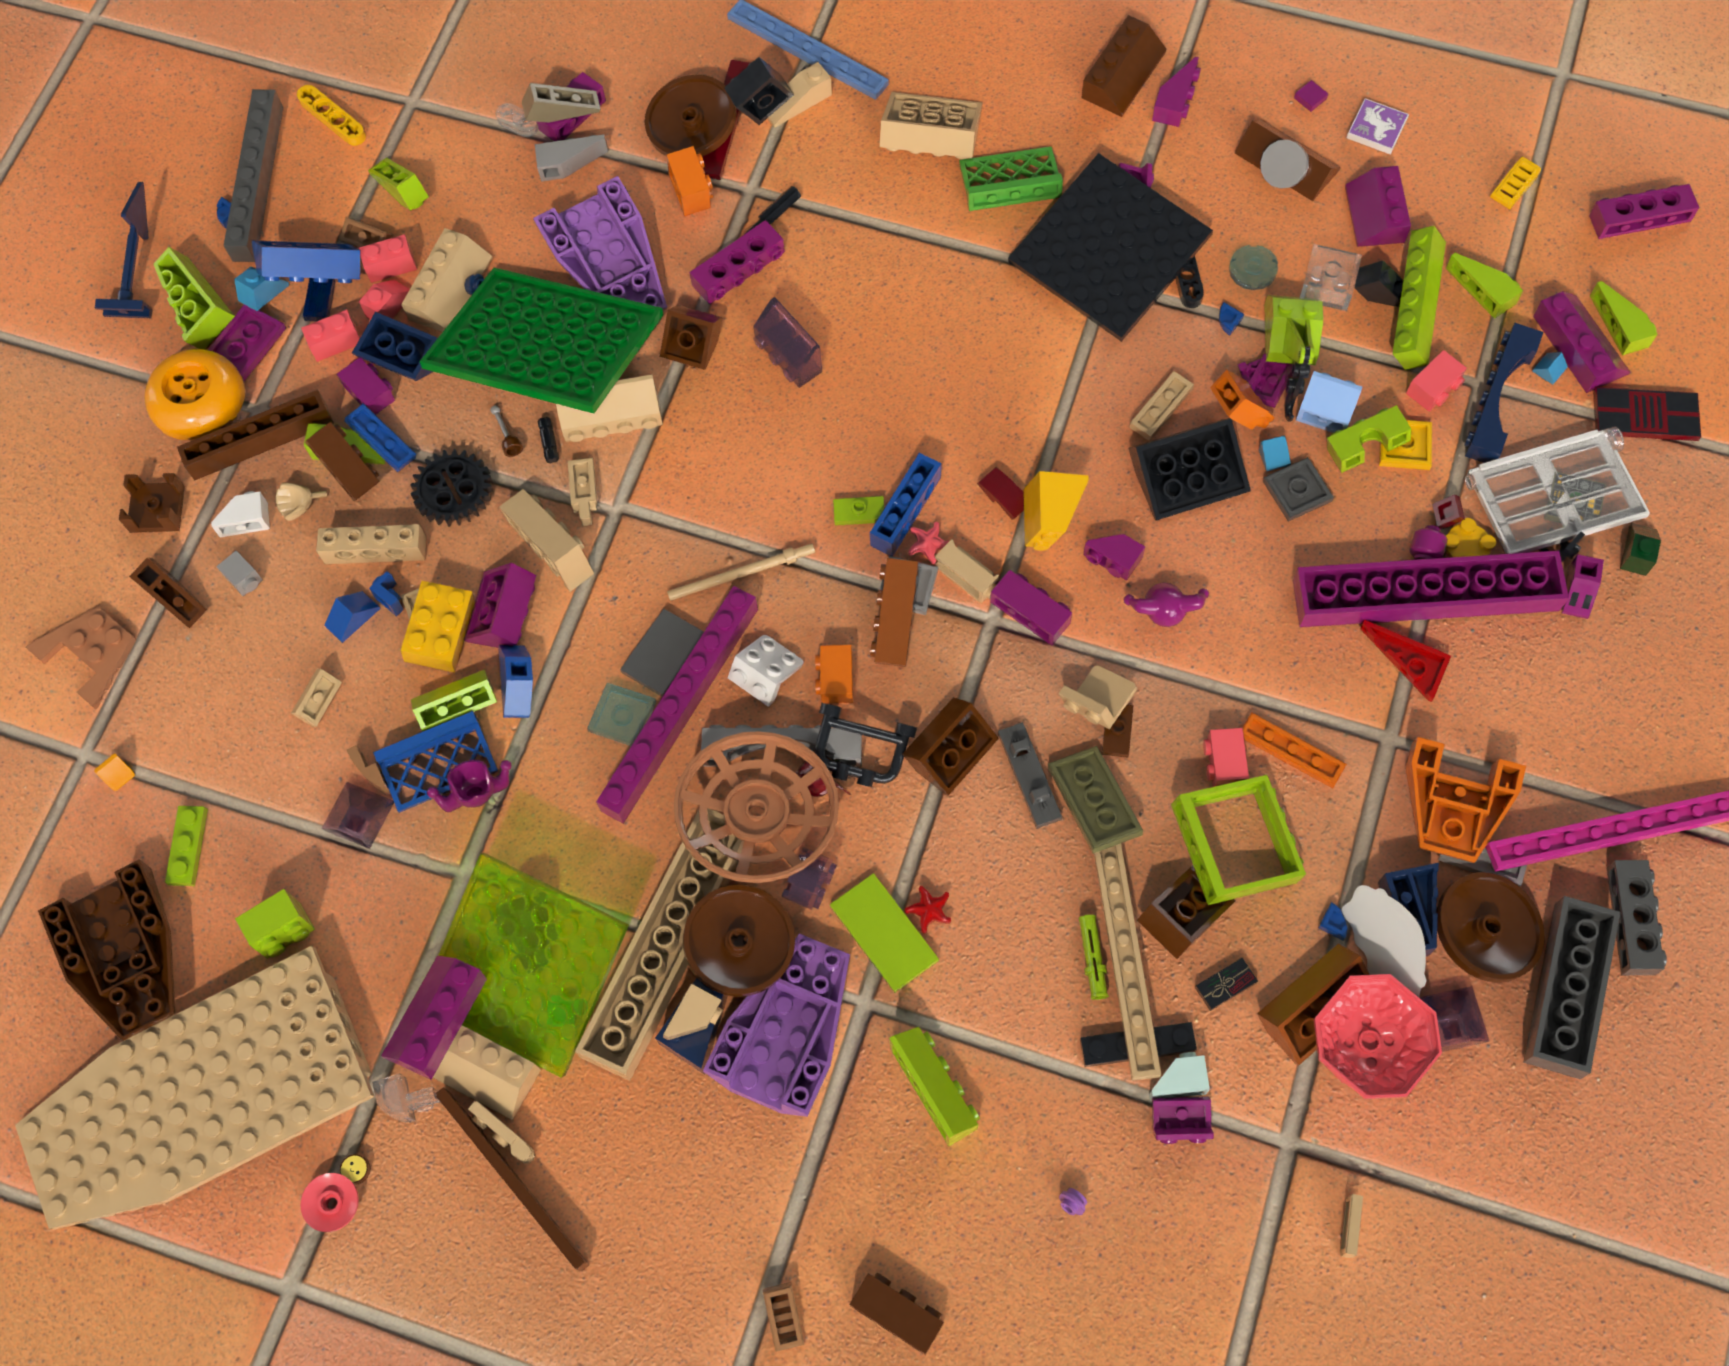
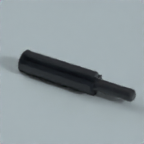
[744,186,801,234]

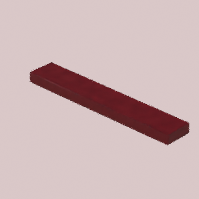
[702,60,750,180]

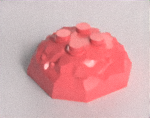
[1314,974,1442,1099]

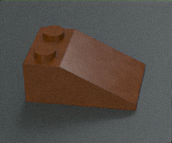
[1137,865,1236,959]

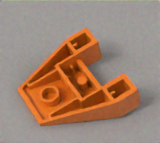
[1405,737,1526,863]

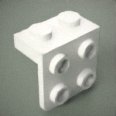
[728,635,804,707]

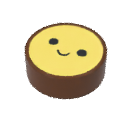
[340,1154,371,1185]

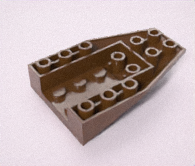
[38,859,175,1041]

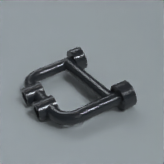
[815,702,917,787]

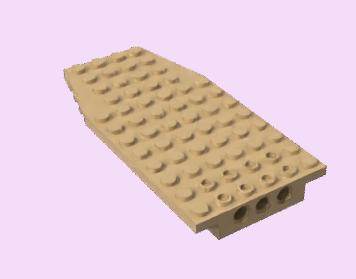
[15,946,375,1230]

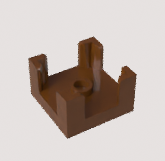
[119,473,185,533]

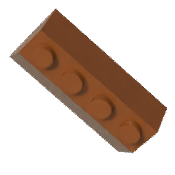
[1257,943,1370,1066]

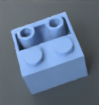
[1296,371,1363,433]

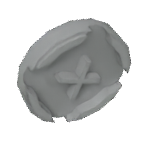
[1260,140,1309,188]

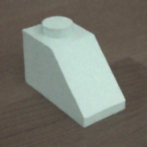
[1149,1052,1210,1100]

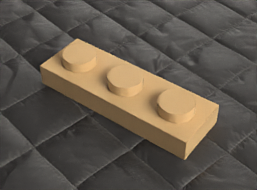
[1129,371,1194,441]

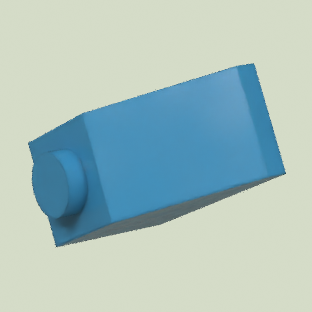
[234,267,289,311]

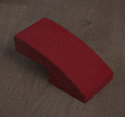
[977,467,1024,520]

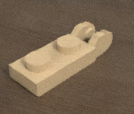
[468,1101,536,1164]

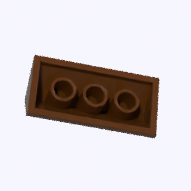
[1235,120,1340,201]

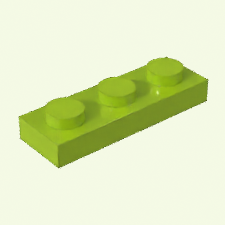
[165,806,208,886]

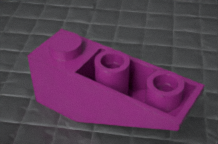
[1152,57,1201,127]

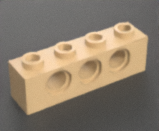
[316,524,426,564]

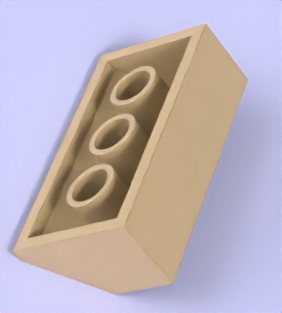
[401,228,493,332]
[556,374,663,442]
[433,1025,541,1120]

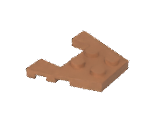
[25,607,136,709]

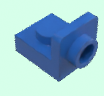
[369,571,404,617]

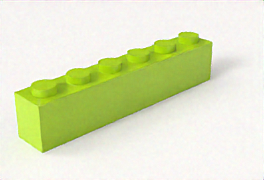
[1393,226,1446,370]

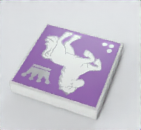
[1347,98,1409,155]

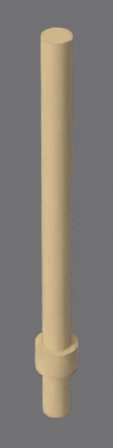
[667,543,815,601]

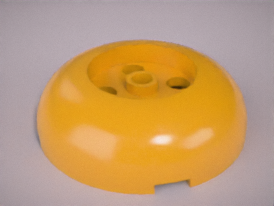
[144,349,245,440]

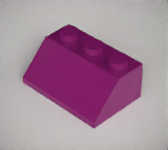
[1345,166,1411,247]
[464,562,536,648]

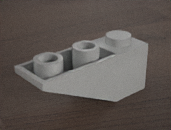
[535,134,608,182]

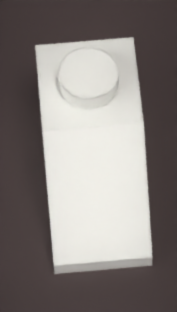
[211,491,270,538]

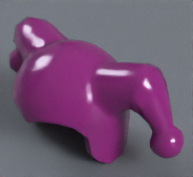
[1124,582,1209,627]
[427,760,512,812]

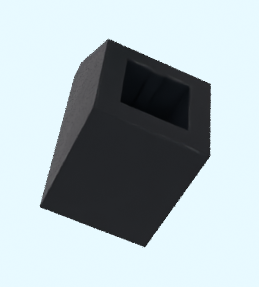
[1354,260,1404,307]

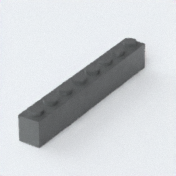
[223,89,283,262]

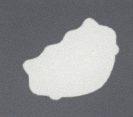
[1342,885,1426,997]

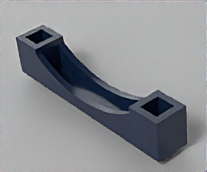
[1464,323,1544,463]

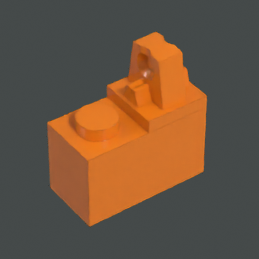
[1210,369,1275,430]

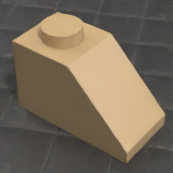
[663,984,723,1040]

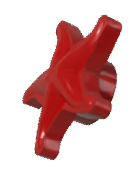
[905,886,951,934]

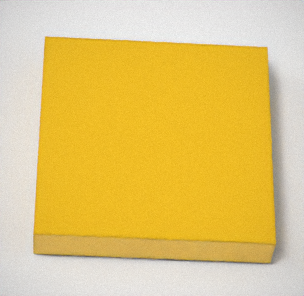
[1379,420,1432,470]

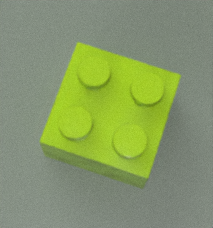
[235,889,315,959]

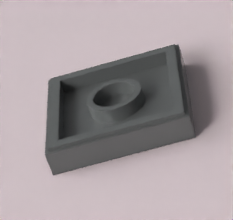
[1263,457,1334,522]

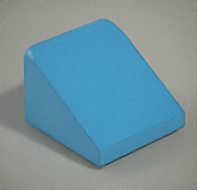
[1259,436,1291,471]

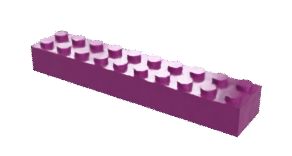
[1292,551,1569,627]

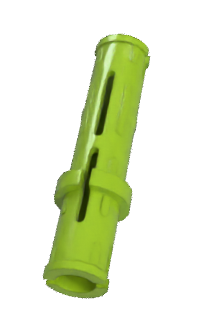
[1079,915,1109,1000]

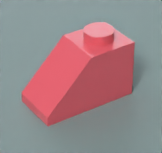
[359,280,410,320]

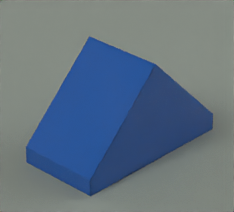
[324,591,380,643]

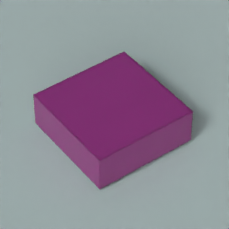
[1294,80,1328,112]

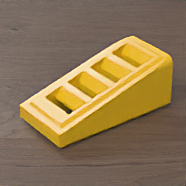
[1490,157,1541,210]

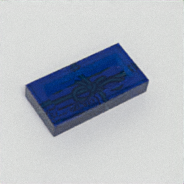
[302,278,335,322]

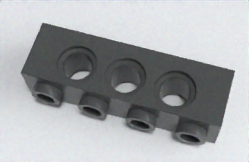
[1606,860,1667,976]

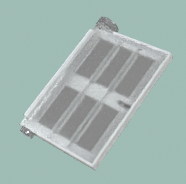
[1465,426,1650,554]

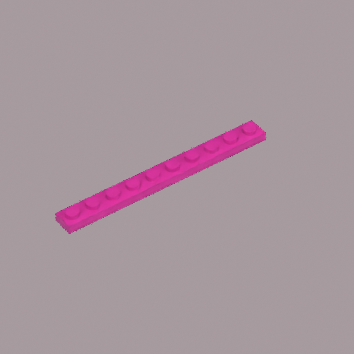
[1485,791,1729,872]

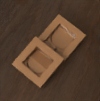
[347,745,391,796]

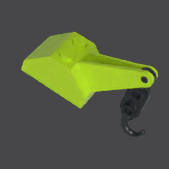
[1264,295,1323,422]

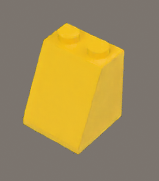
[1024,471,1089,551]

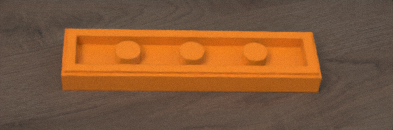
[1242,712,1347,789]

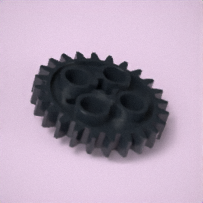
[410,449,493,527]

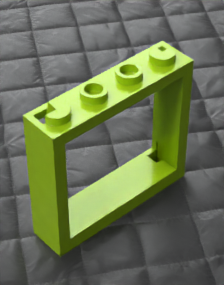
[1171,775,1306,905]

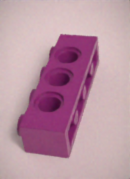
[1589,184,1700,239]
[689,220,785,304]

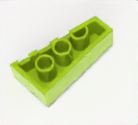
[153,247,235,350]

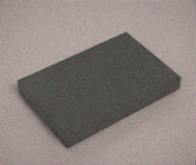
[620,609,704,697]

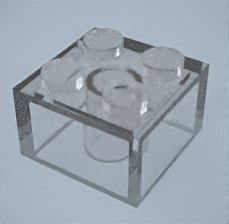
[1300,244,1362,311]

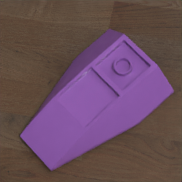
[533,176,667,311]
[703,933,850,1117]

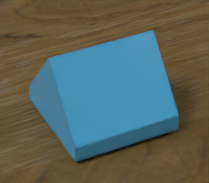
[1532,352,1568,385]

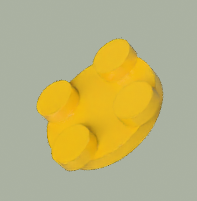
[1446,518,1496,558]

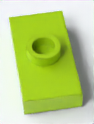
[833,496,884,526]

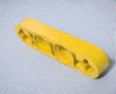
[297,85,366,146]

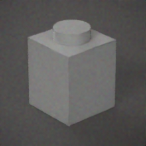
[216,551,263,596]

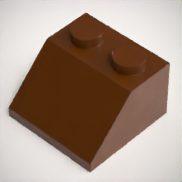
[659,304,723,370]

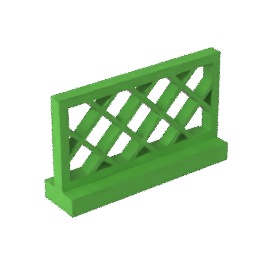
[959,147,1063,211]

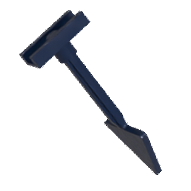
[94,182,152,319]

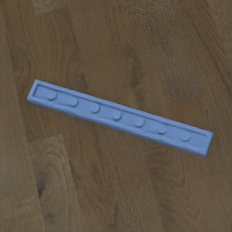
[727,0,889,100]

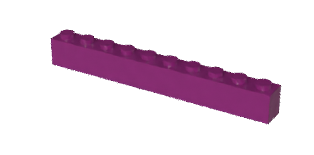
[596,586,758,824]

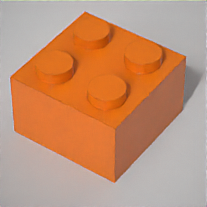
[666,146,713,217]

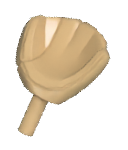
[276,482,327,521]

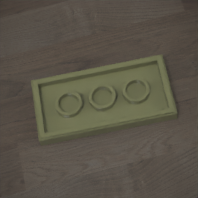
[1048,746,1143,854]

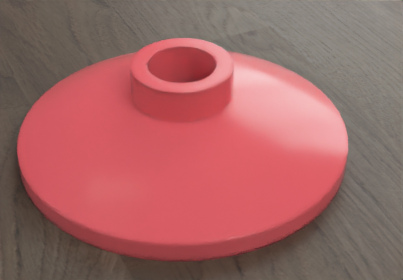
[300,1173,359,1232]

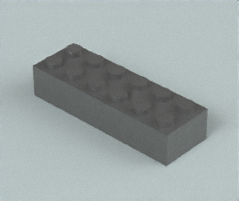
[1523,896,1621,1079]

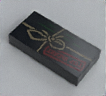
[1195,958,1258,1011]

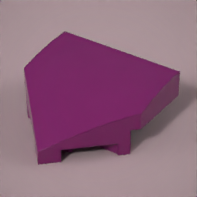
[1238,354,1292,408]

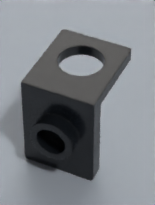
[1539,529,1585,563]

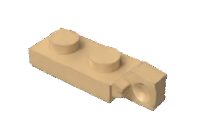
[568,457,598,526]

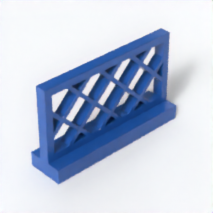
[373,711,498,813]

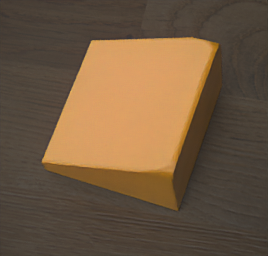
[94,754,135,791]

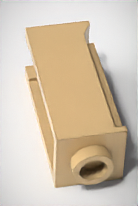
[935,539,999,604]

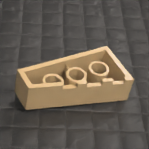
[499,489,594,592]

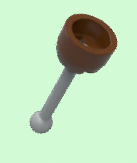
[490,405,523,457]

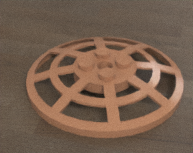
[674,731,839,883]

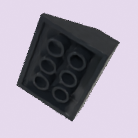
[1128,418,1251,521]

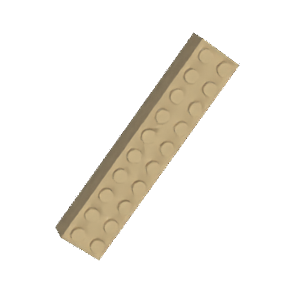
[575,809,744,1081]

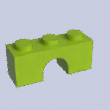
[1327,405,1411,473]

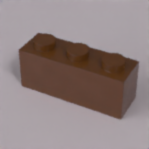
[305,422,380,501]
[849,1273,944,1356]

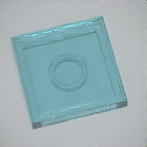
[587,683,656,746]

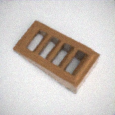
[763,1282,804,1352]

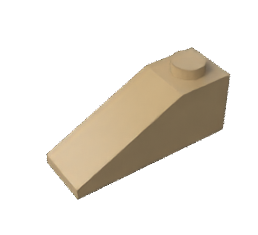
[767,62,832,128]

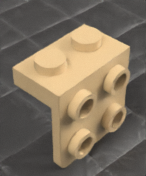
[1058,666,1137,729]

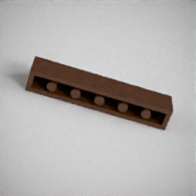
[177,390,334,481]

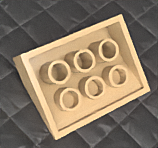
[880,92,983,159]

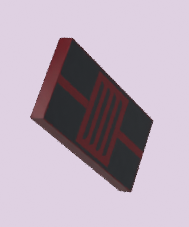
[1593,387,1701,441]

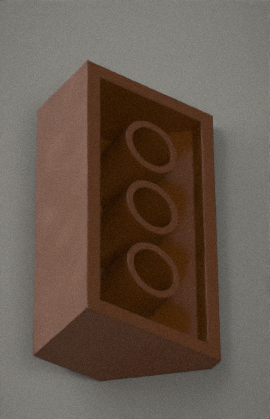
[1081,15,1167,117]

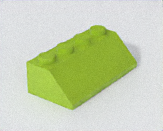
[889,1027,980,1147]

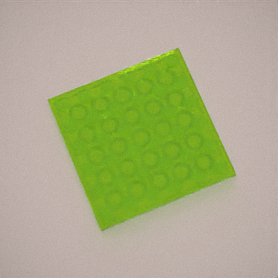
[438,853,629,1078]

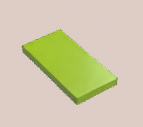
[830,873,939,993]

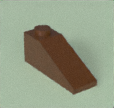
[129,558,208,628]

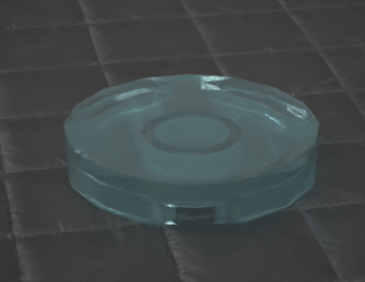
[1229,245,1278,290]

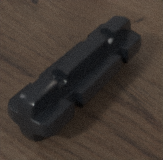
[537,417,559,464]

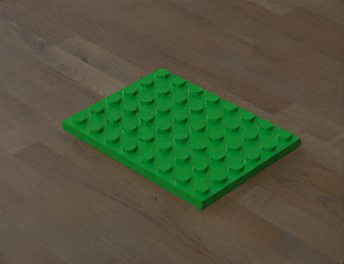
[420,267,663,414]

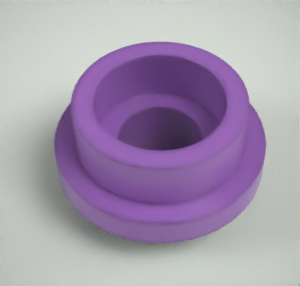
[1059,1188,1087,1215]

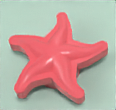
[909,522,950,564]

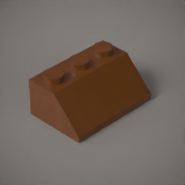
[902,697,999,796]

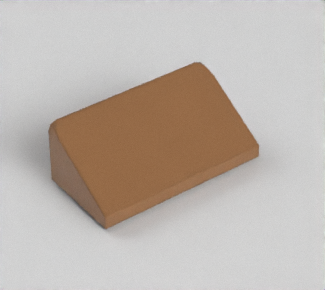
[339,217,394,248]

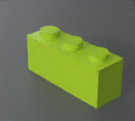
[411,669,497,732]

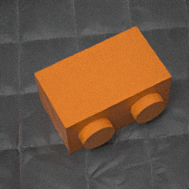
[815,645,853,704]

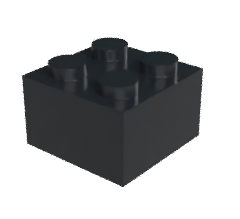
[724,57,794,125]

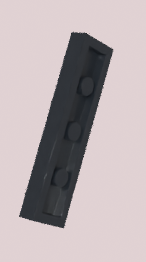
[1080,1022,1197,1067]

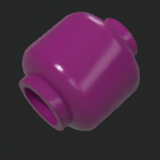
[1409,525,1448,560]

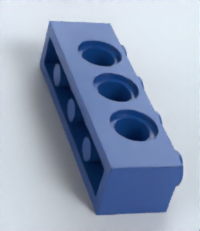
[870,453,942,556]

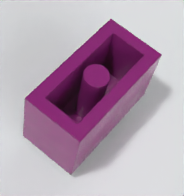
[337,357,395,415]

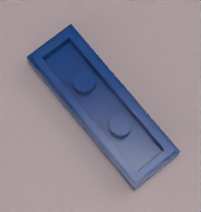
[344,404,416,472]

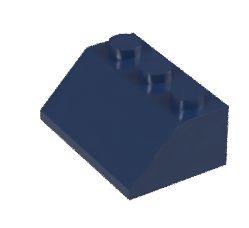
[352,312,438,381]

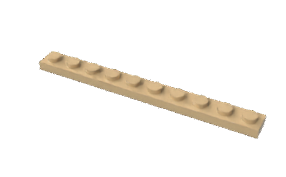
[1094,843,1161,1081]

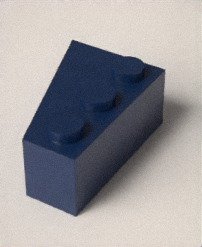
[1378,863,1439,957]
[655,978,728,1075]

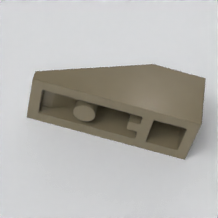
[522,83,601,123]

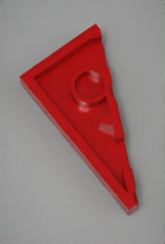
[1360,620,1451,702]

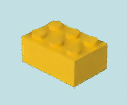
[400,580,475,673]

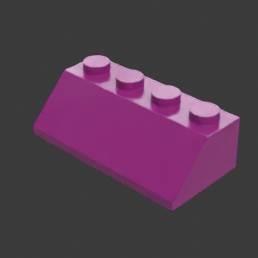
[1533,291,1630,393]
[381,956,487,1080]

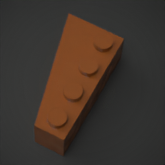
[870,558,919,667]

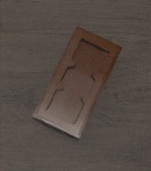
[1102,705,1134,758]

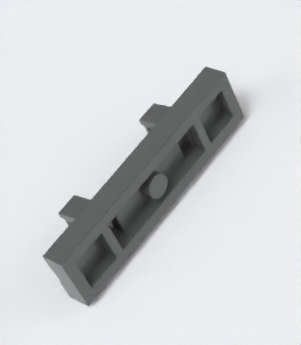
[998,722,1062,829]

